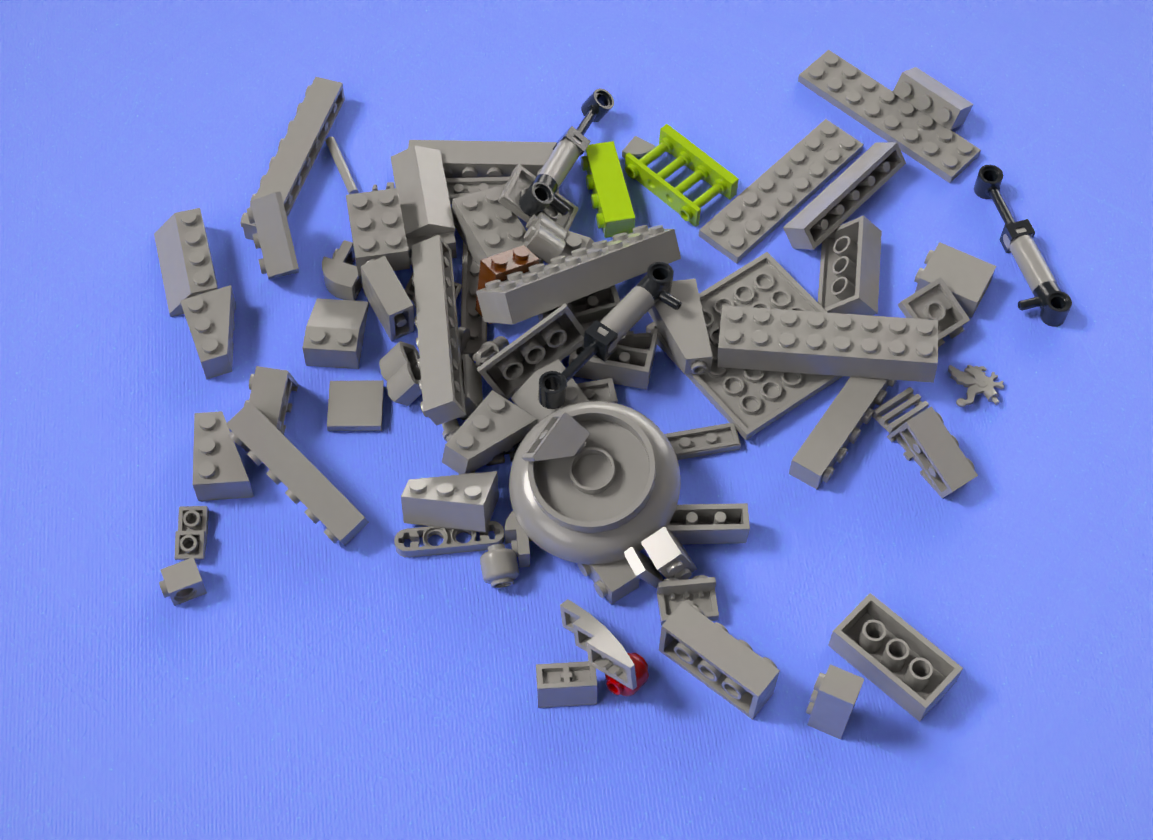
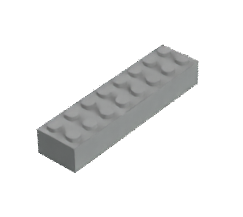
[476,225,681,325]
[717,305,938,383]

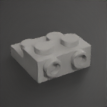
[897,277,970,347]

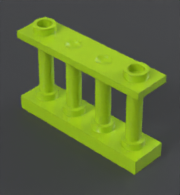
[625,124,739,227]

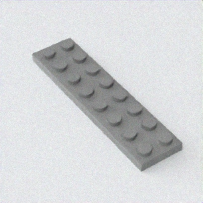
[798,49,981,183]
[698,119,864,264]

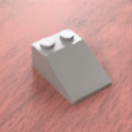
[302,298,369,369]

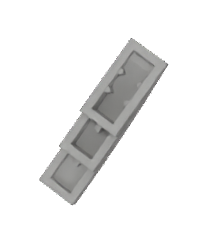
[560,599,637,690]

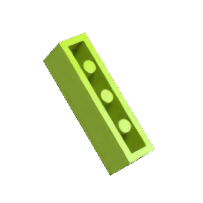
[580,141,635,238]

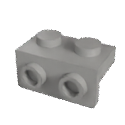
[656,575,719,625]

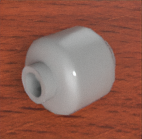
[480,544,519,588]

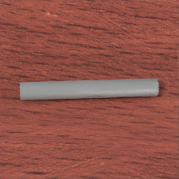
[325,136,359,194]

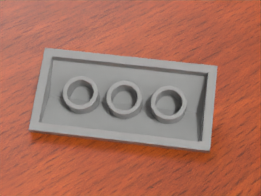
[390,145,455,238]

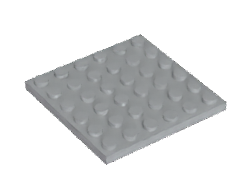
[646,252,843,440]

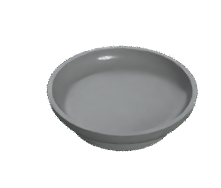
[509,401,681,564]

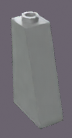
[648,279,713,375]

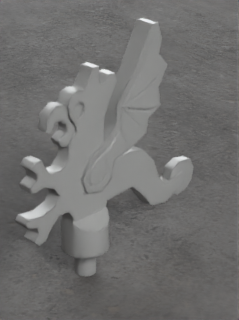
[948,364,1004,407]

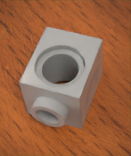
[159,557,207,606]

